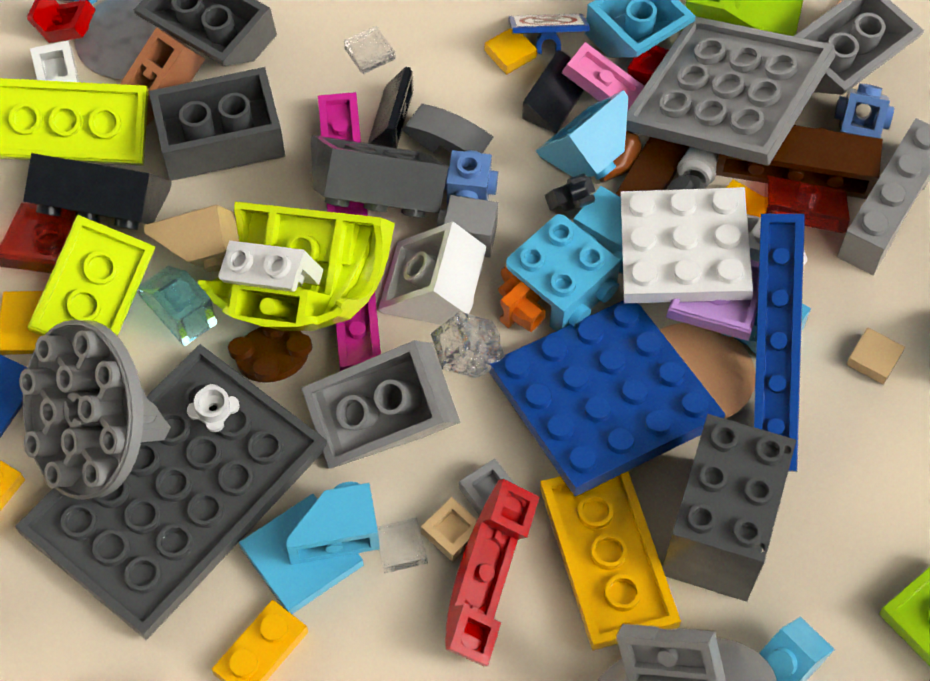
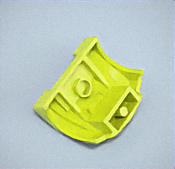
[198,201,395,331]

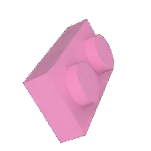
[562,42,644,112]

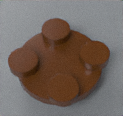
[228,326,313,383]

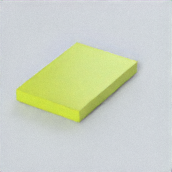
[27,215,156,336]

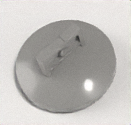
[19,320,171,500]
[597,624,777,681]

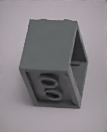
[662,414,796,602]

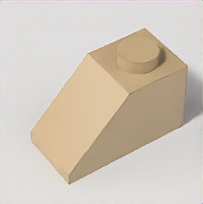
[143,205,239,272]

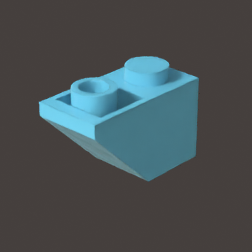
[759,616,835,681]

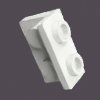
[218,240,324,292]

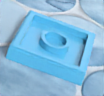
[239,494,364,614]

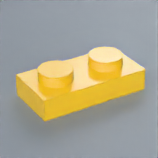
[212,599,308,681]

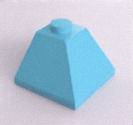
[536,90,628,180]

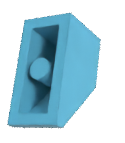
[286,482,380,565]

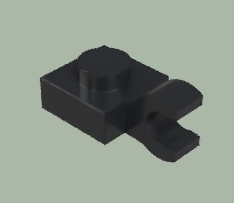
[544,173,596,213]

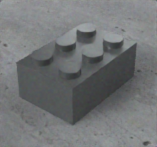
[149,67,285,181]

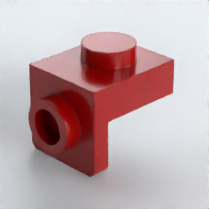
[27,0,96,43]

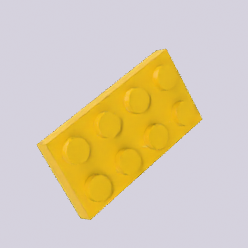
[540,471,681,651]

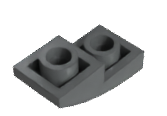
[402,104,494,153]

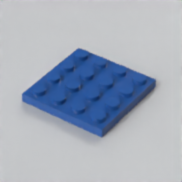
[489,300,725,497]

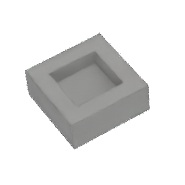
[459,459,515,515]

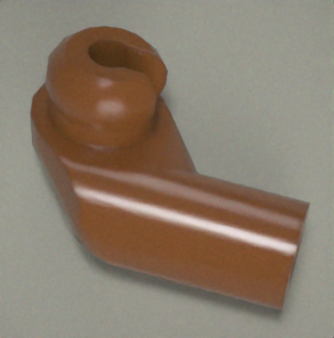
[599,131,642,183]

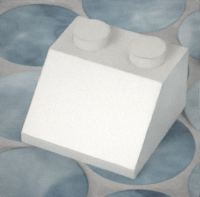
[378,221,487,325]

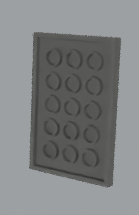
[15,344,327,640]

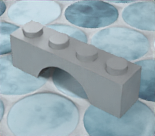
[837,118,930,275]

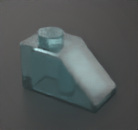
[137,266,218,346]

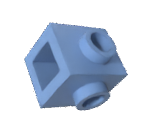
[834,83,894,138]
[444,150,498,207]

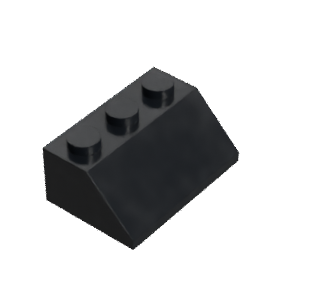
[23,153,172,230]

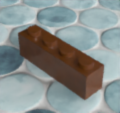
[716,125,883,199]

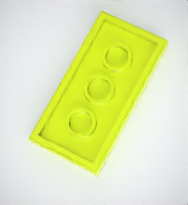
[0,78,148,166]

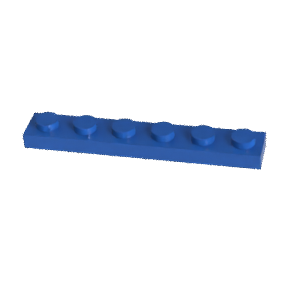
[754,214,805,472]

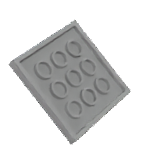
[626,17,835,166]

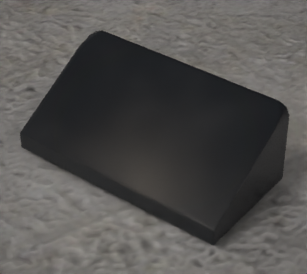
[522,50,584,134]
[368,67,414,148]

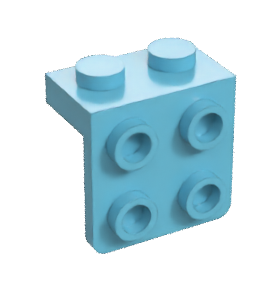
[506,214,621,332]

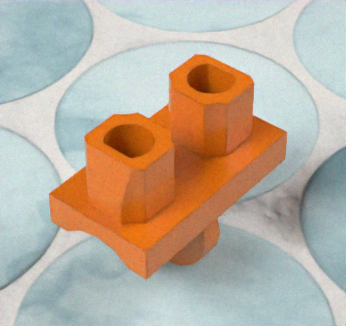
[498,266,546,332]

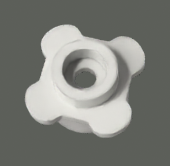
[187,384,239,432]

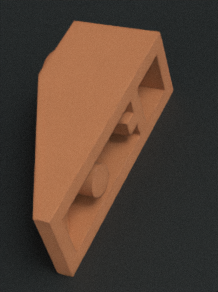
[120,27,205,126]

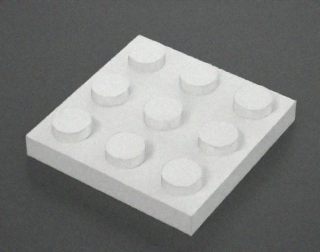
[621,187,753,304]

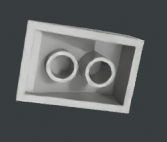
[301,340,461,469]

